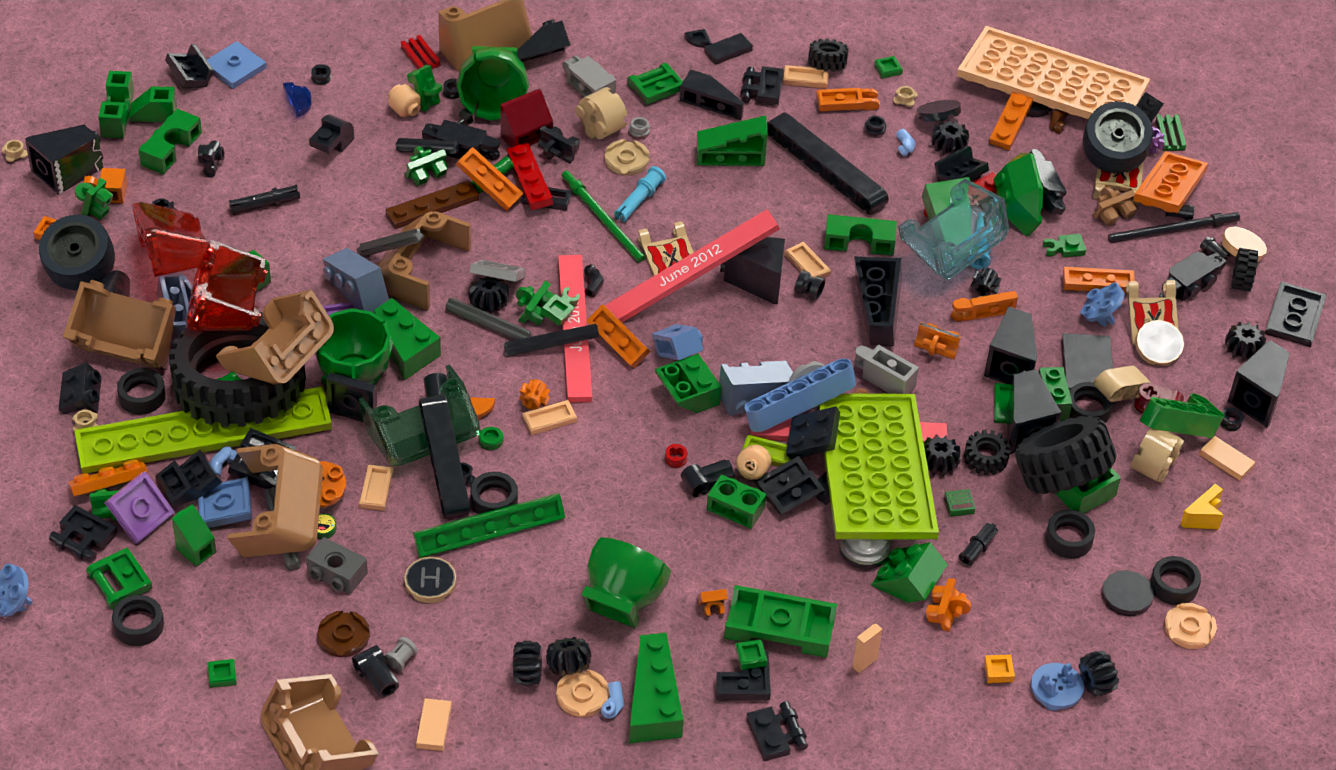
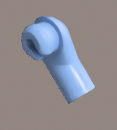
[601,682,624,718]

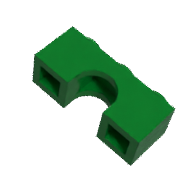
[98,71,134,138]
[138,109,202,175]
[824,214,897,256]

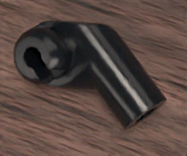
[583,264,604,297]

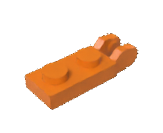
[816,88,880,111]
[951,291,1018,322]

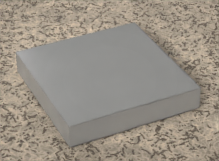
[470,260,526,282]

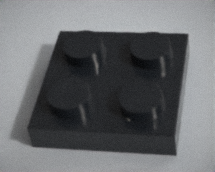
[326,372,378,425]
[786,406,841,460]

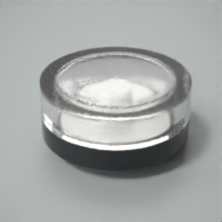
[839,539,892,569]

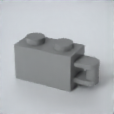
[562,55,617,97]
[854,345,919,394]

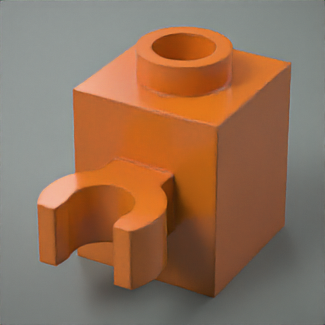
[84,168,127,204]

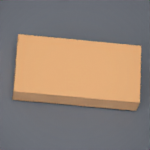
[783,65,828,89]
[784,242,831,278]
[522,400,577,435]
[1199,436,1255,481]
[359,465,393,511]
[853,624,883,673]
[416,698,452,751]

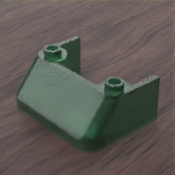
[358,364,481,466]

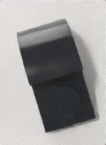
[309,114,354,154]

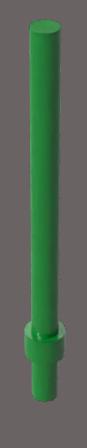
[561,170,645,263]

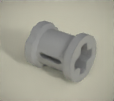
[384,637,418,672]

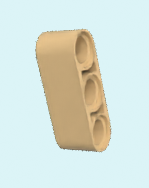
[1093,365,1151,402]

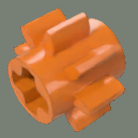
[519,379,550,410]

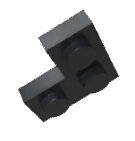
[716,650,771,700]

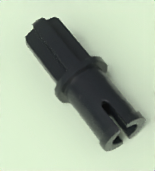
[958,523,998,566]

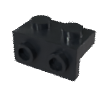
[165,44,213,88]
[934,146,990,182]
[58,362,102,414]

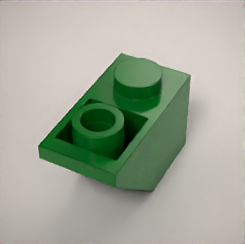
[129,86,177,122]
[172,504,216,567]

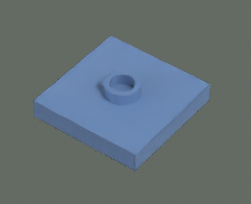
[207,41,267,89]
[198,477,253,528]

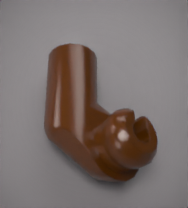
[1050,109,1069,134]

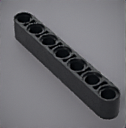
[767,112,889,214]

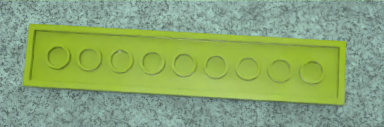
[74,386,332,474]

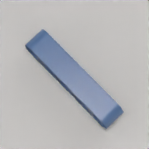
[744,359,857,432]

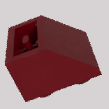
[501,89,553,148]

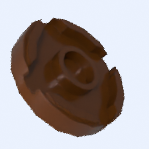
[317,611,370,657]

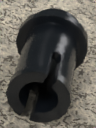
[1165,203,1195,221]
[1200,237,1230,260]

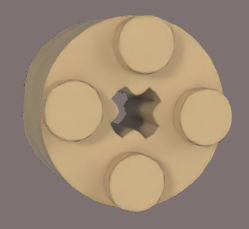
[575,87,627,139]
[1130,428,1184,484]

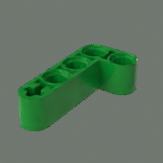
[1140,393,1225,438]

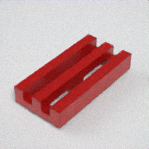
[401,35,441,69]

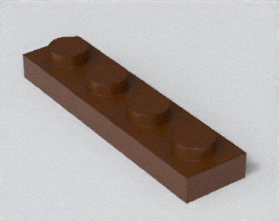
[385,180,479,229]

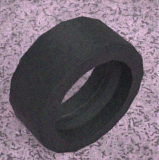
[117,368,166,414]
[1069,382,1113,423]
[470,471,518,514]
[1045,510,1096,559]
[1150,556,1201,605]
[112,595,164,646]

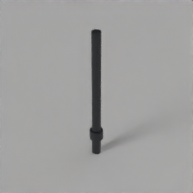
[1108,212,1240,243]

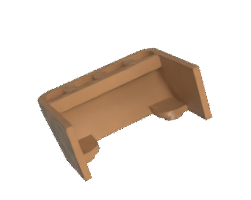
[377,212,471,310]
[227,444,323,557]

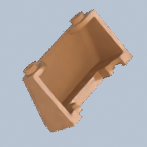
[438,0,532,71]
[63,280,176,370]
[216,289,334,385]
[261,674,379,770]

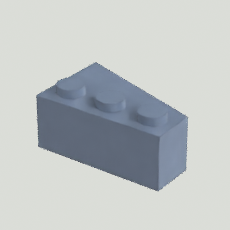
[323,248,389,313]
[157,273,211,346]
[719,361,793,416]

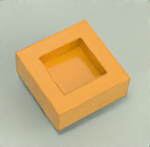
[984,655,1015,683]

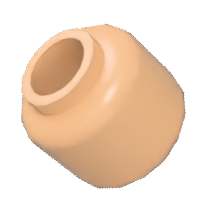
[388,84,421,117]
[736,445,771,480]

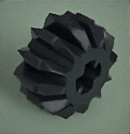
[931,119,970,155]
[469,276,509,313]
[1225,322,1267,361]
[924,434,961,476]
[546,637,592,676]
[513,640,542,686]
[1078,650,1119,697]

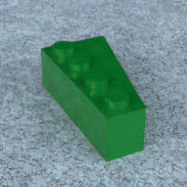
[629,632,684,743]

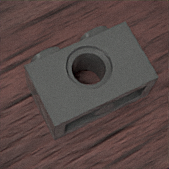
[306,537,368,595]

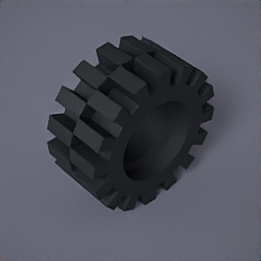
[808,38,849,72]
[1231,247,1259,292]
[964,430,1010,475]

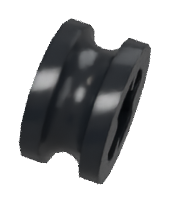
[311,64,331,85]
[443,78,460,99]
[1221,407,1244,431]

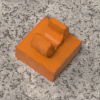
[697,589,728,616]

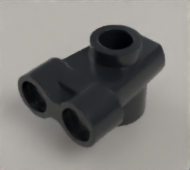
[198,140,225,177]

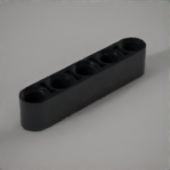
[419,394,470,519]

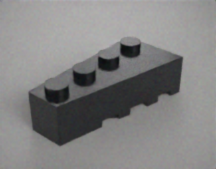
[854,256,902,346]

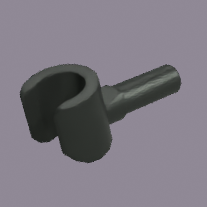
[457,108,474,125]

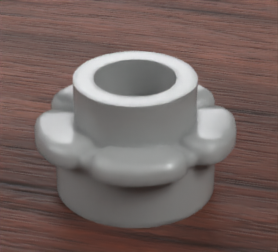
[628,117,650,137]

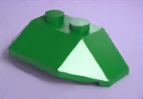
[994,153,1043,236]

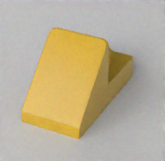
[1180,484,1223,529]

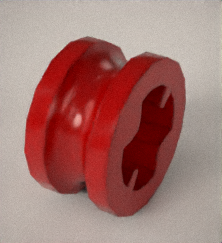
[665,444,688,468]

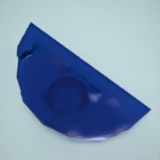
[283,82,312,117]

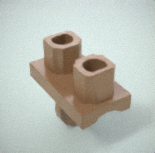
[1092,187,1137,226]

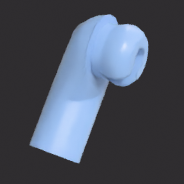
[896,129,916,157]
[210,447,237,477]

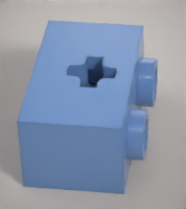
[651,324,704,360]

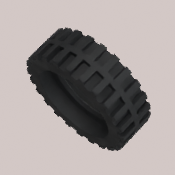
[169,310,306,427]

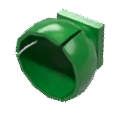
[456,46,529,120]
[315,309,393,385]
[582,537,671,629]

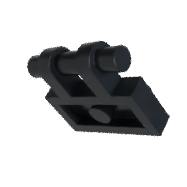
[740,66,784,105]
[49,505,118,562]
[746,701,808,761]

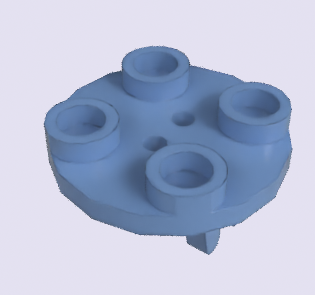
[1080,282,1125,327]
[0,563,33,617]
[1030,663,1084,711]

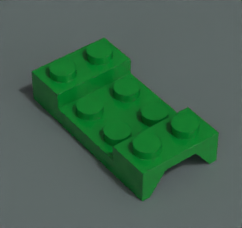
[724,585,837,658]

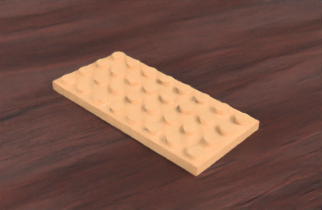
[957,26,1150,119]

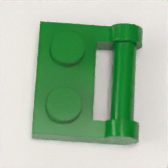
[627,62,683,104]
[86,547,153,610]

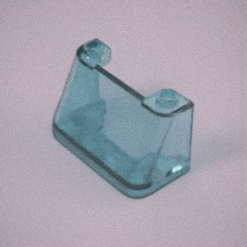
[898,179,1009,280]

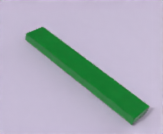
[412,493,566,558]

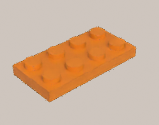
[1134,151,1208,213]

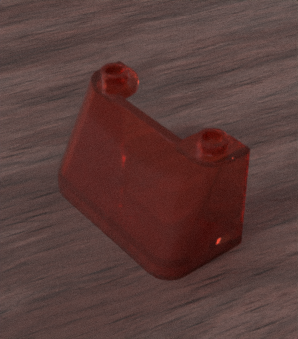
[132,202,214,277]
[185,240,268,332]

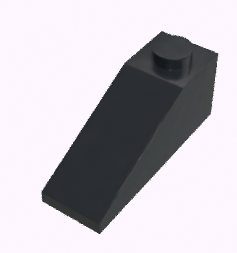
[517,19,571,62]
[679,69,744,120]

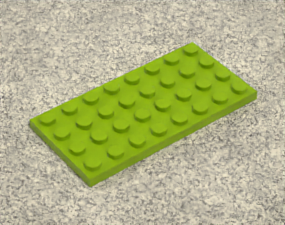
[818,393,939,539]

